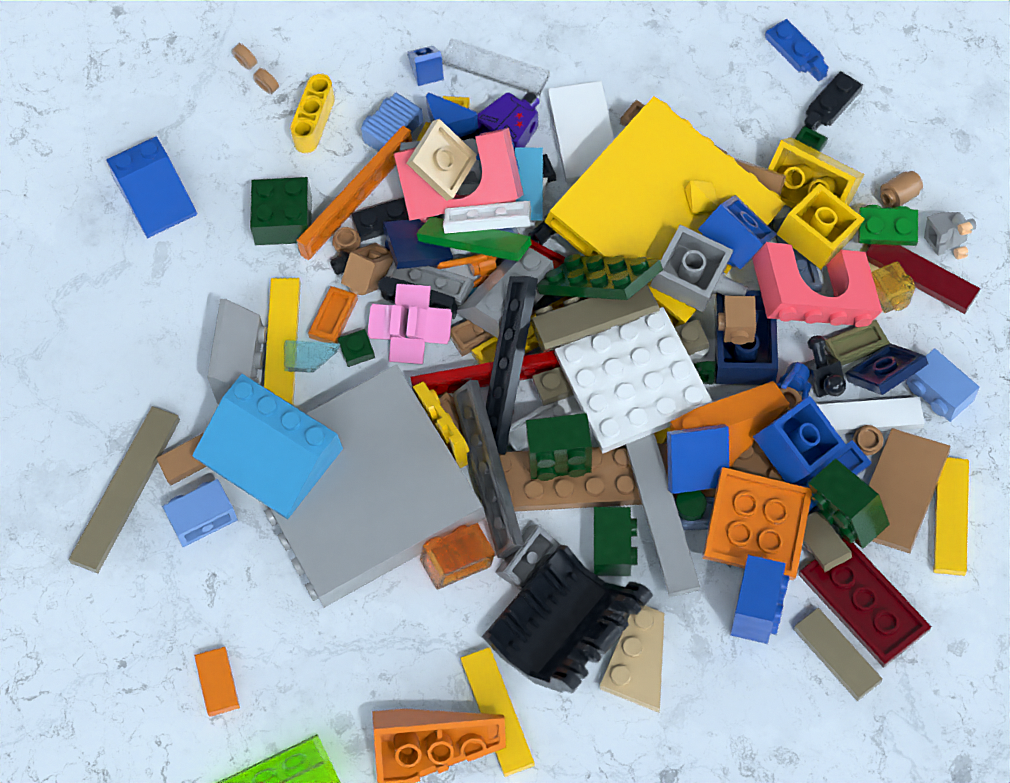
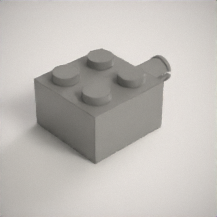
[650,225,749,312]

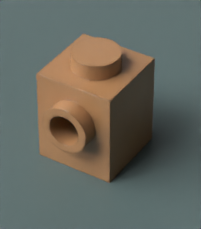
[718,296,756,345]

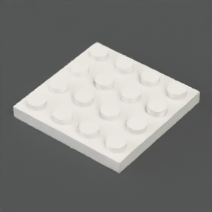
[554,307,713,454]

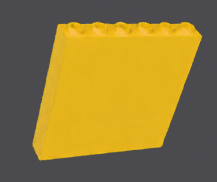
[544,96,786,327]

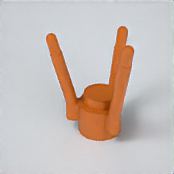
[436,254,497,289]

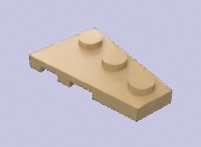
[600,606,665,713]

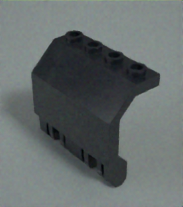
[482,545,653,693]

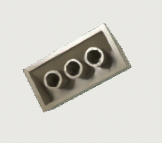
[531,284,660,353]

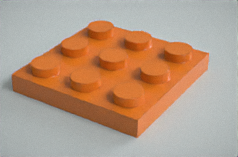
[702,467,812,580]

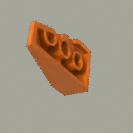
[372,709,506,783]

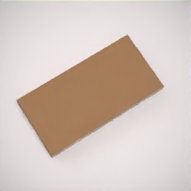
[869,428,951,554]

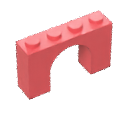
[394,128,524,223]
[752,242,882,327]

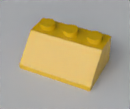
[768,137,865,209]

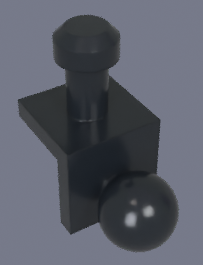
[802,335,846,398]

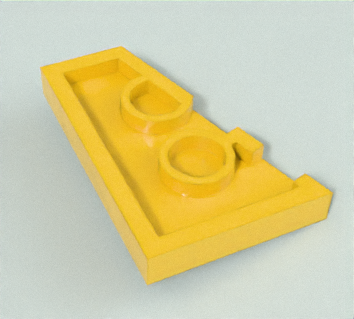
[413,382,469,469]

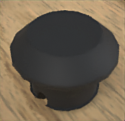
[330,250,349,275]

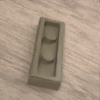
[793,608,883,701]

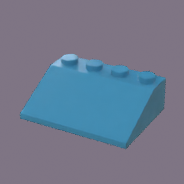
[192,374,343,520]

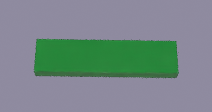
[417,217,532,262]

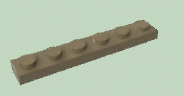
[533,319,709,406]

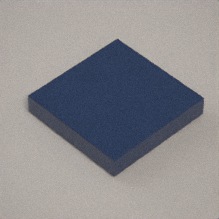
[383,217,453,269]
[845,343,929,395]

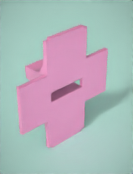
[368,284,452,364]

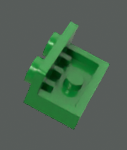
[858,205,918,246]

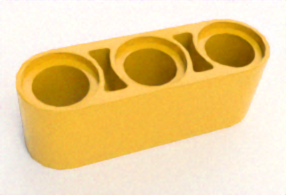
[290,74,335,153]

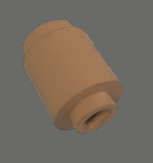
[880,171,923,208]

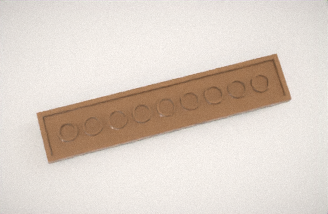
[499,441,785,512]

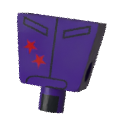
[477,92,540,153]

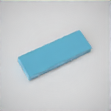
[515,148,543,220]

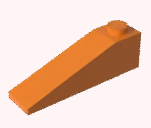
[670,381,790,469]

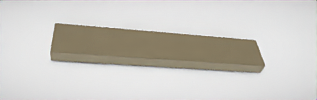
[69,406,180,574]

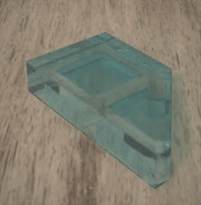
[284,340,339,373]

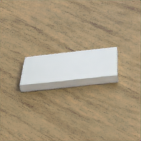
[548,81,614,184]

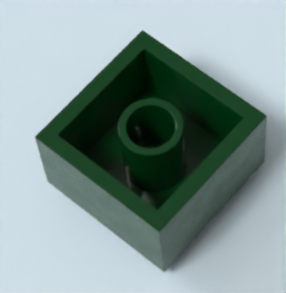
[250,177,312,246]
[526,413,592,481]
[808,458,890,549]

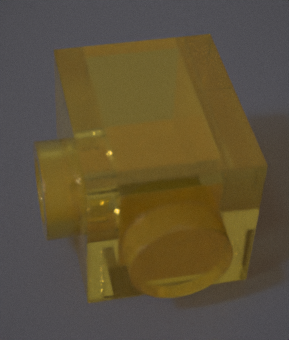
[872,261,915,314]

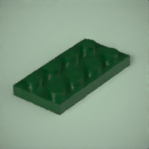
[537,254,663,300]

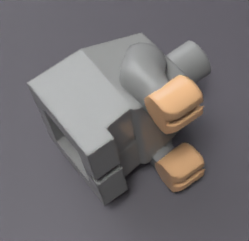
[924,212,977,259]

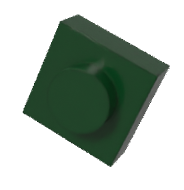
[338,329,375,367]

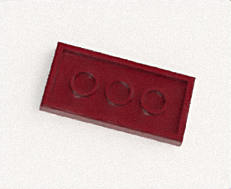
[798,538,932,668]

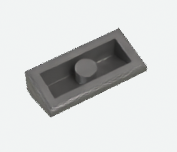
[495,524,560,590]

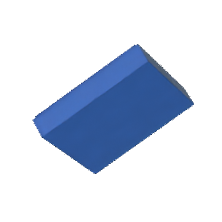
[667,424,729,494]

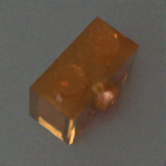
[420,523,495,590]

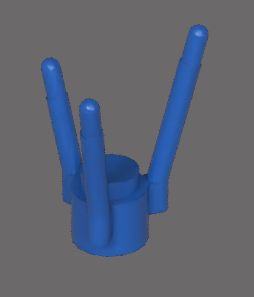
[776,362,812,400]

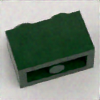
[594,507,638,576]

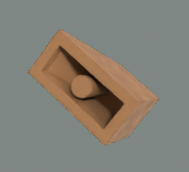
[341,243,394,295]

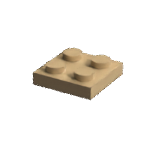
[406,119,477,201]

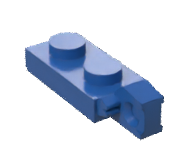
[765,18,829,82]

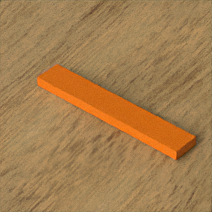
[297,126,412,260]

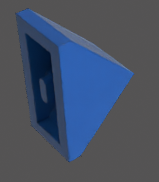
[407,45,444,86]
[426,92,478,137]

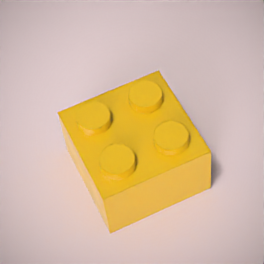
[777,184,864,270]

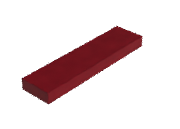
[866,244,981,314]

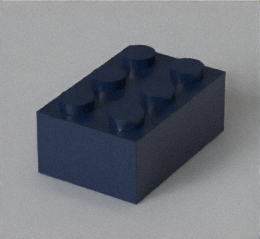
[714,290,778,385]

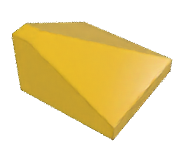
[685,180,719,215]

